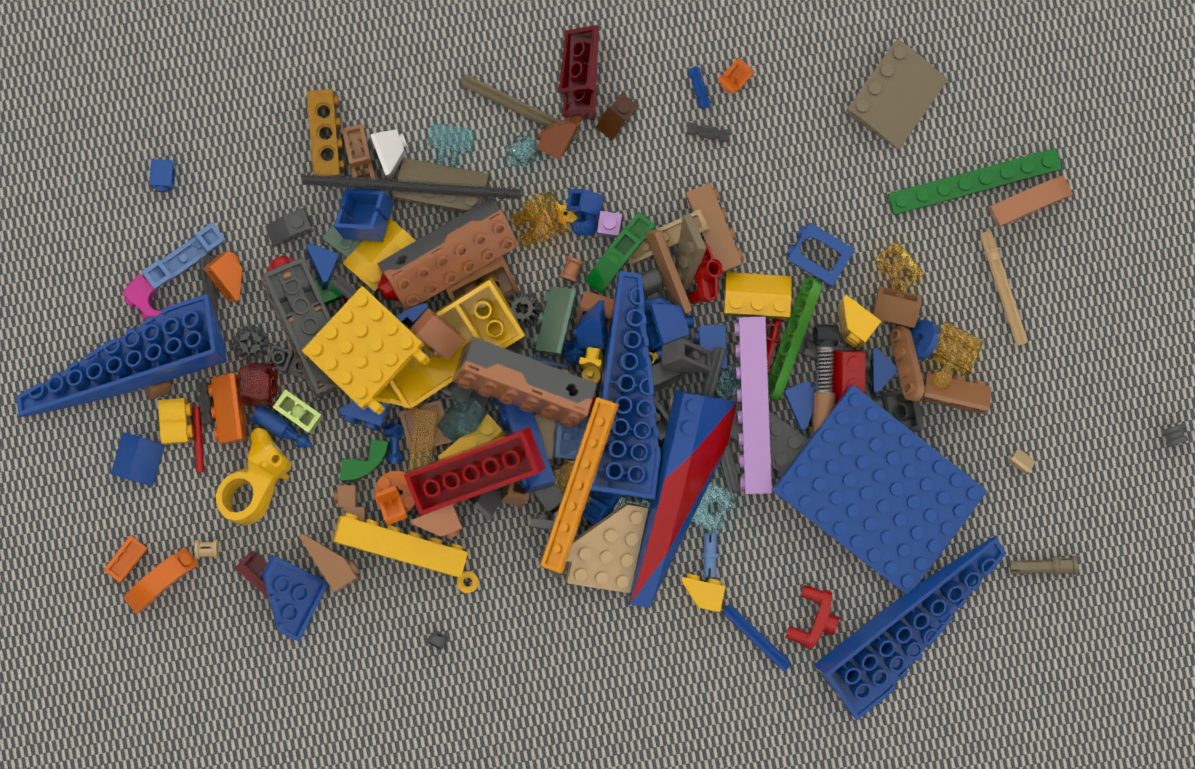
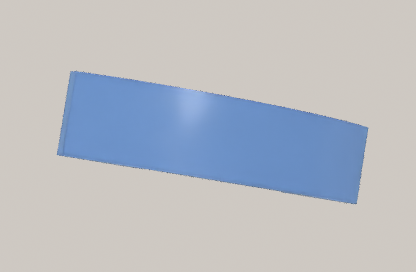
[141,222,226,290]

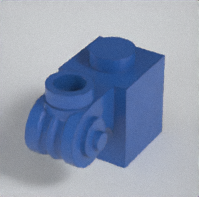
[566,189,603,236]

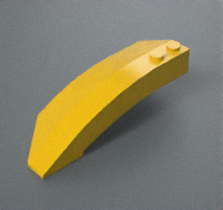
[375,277,525,409]

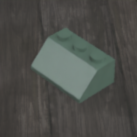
[532,286,577,358]

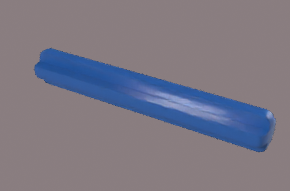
[722,604,791,671]

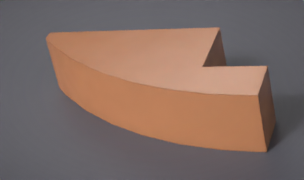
[988,175,1073,228]

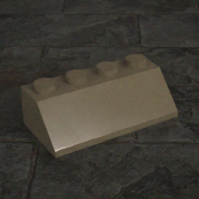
[394,158,489,213]

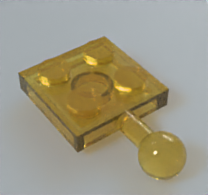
[929,322,984,388]

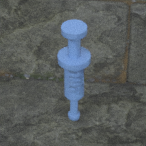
[519,353,568,369]

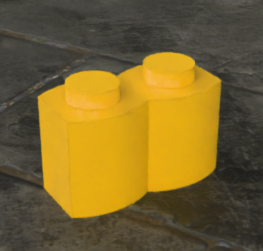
[158,398,194,445]

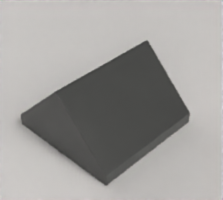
[880,389,924,432]

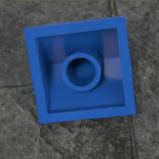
[111,432,165,486]

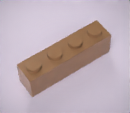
[685,183,744,274]

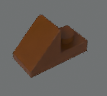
[595,93,639,141]

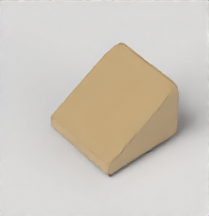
[1009,449,1035,474]

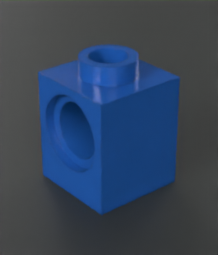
[149,159,176,192]

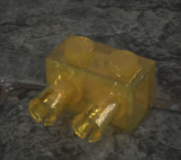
[511,192,569,247]

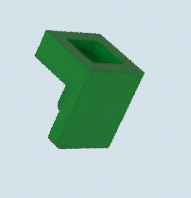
[314,279,342,306]

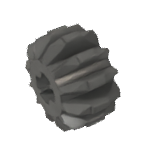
[506,291,541,328]

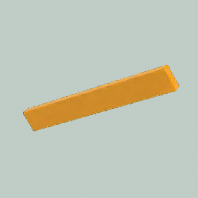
[540,397,619,574]

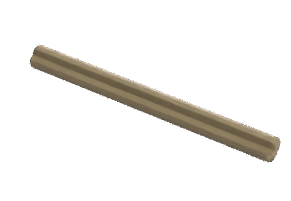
[461,75,580,141]

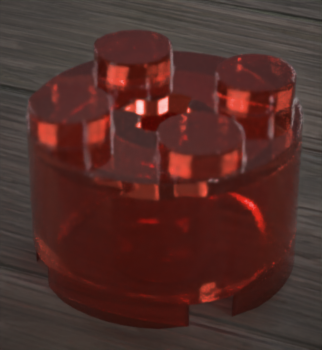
[238,363,278,407]

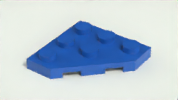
[262,555,329,641]

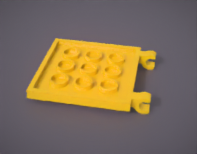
[302,286,431,415]

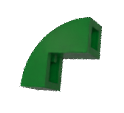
[339,439,390,481]

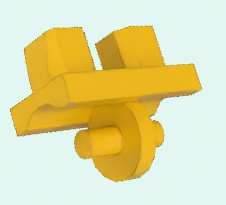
[579,347,604,384]

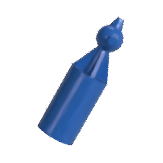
[251,404,312,448]

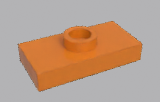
[103,535,149,583]

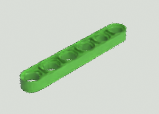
[768,276,822,400]

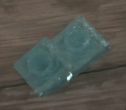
[714,359,741,399]

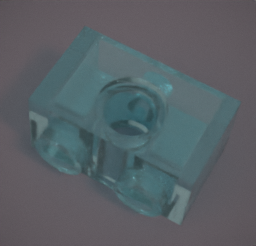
[436,398,488,441]
[691,482,736,533]

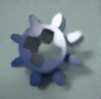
[562,340,587,366]

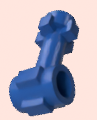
[384,423,404,464]

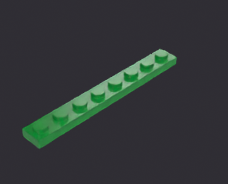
[888,148,1062,215]

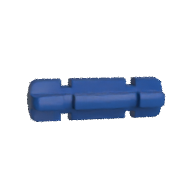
[688,67,711,109]

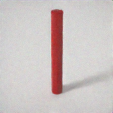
[192,406,204,473]

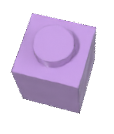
[597,211,622,239]

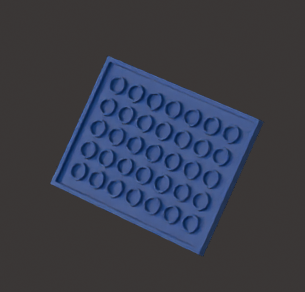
[771,385,987,594]

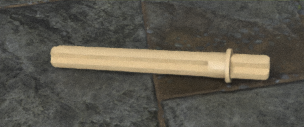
[980,231,1028,346]

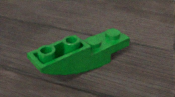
[584,212,656,294]

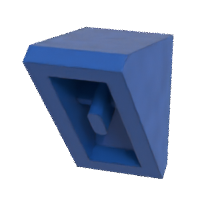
[306,243,339,290]
[871,348,898,394]

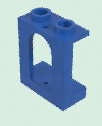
[786,223,855,289]

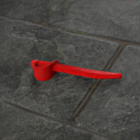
[766,319,782,373]

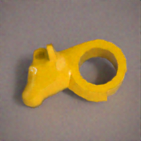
[216,428,292,526]

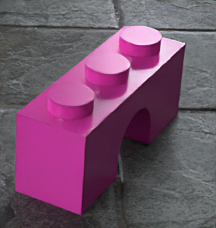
[122,273,174,320]

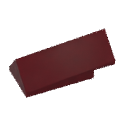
[558,25,599,120]

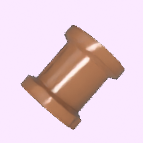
[559,256,584,283]

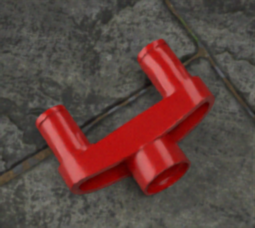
[687,241,723,304]
[785,584,840,650]

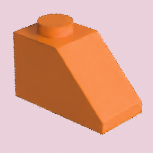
[203,251,242,303]

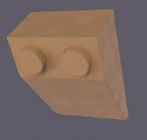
[299,534,361,593]

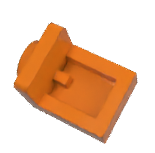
[718,57,755,94]
[375,486,408,525]

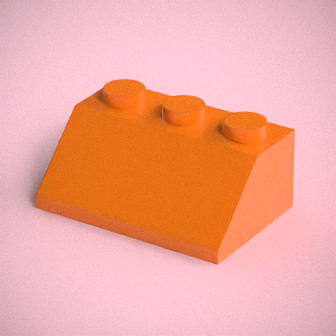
[208,373,248,445]

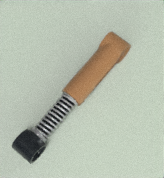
[812,324,840,435]

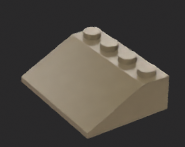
[845,39,948,150]

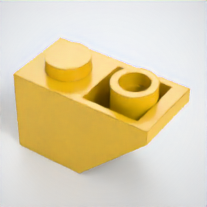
[681,574,726,612]

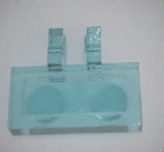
[428,123,475,166]

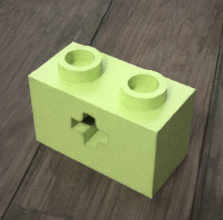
[273,389,324,434]

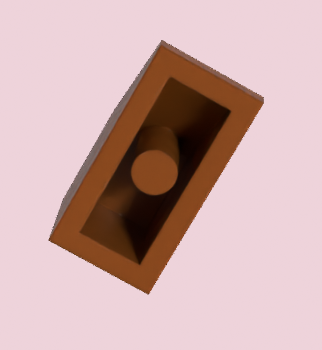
[537,116,582,160]

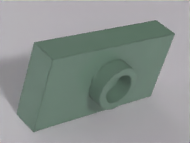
[322,222,362,257]

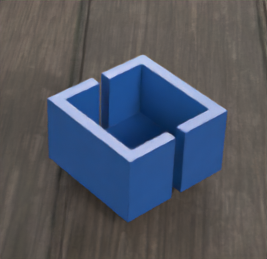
[334,188,394,242]

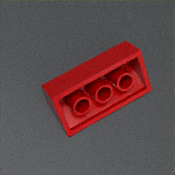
[831,350,865,405]

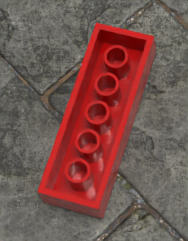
[404,426,546,516]

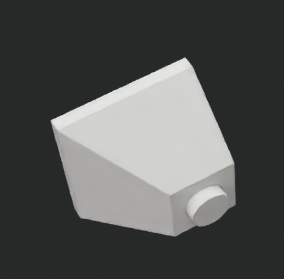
[371,129,407,181]

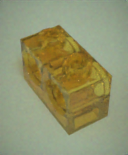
[875,240,925,292]

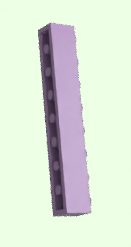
[734,317,772,494]

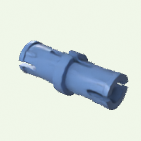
[702,533,719,578]

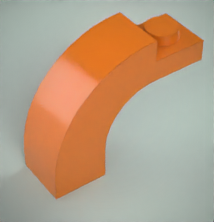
[123,548,199,615]

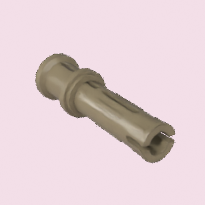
[1010,556,1078,576]

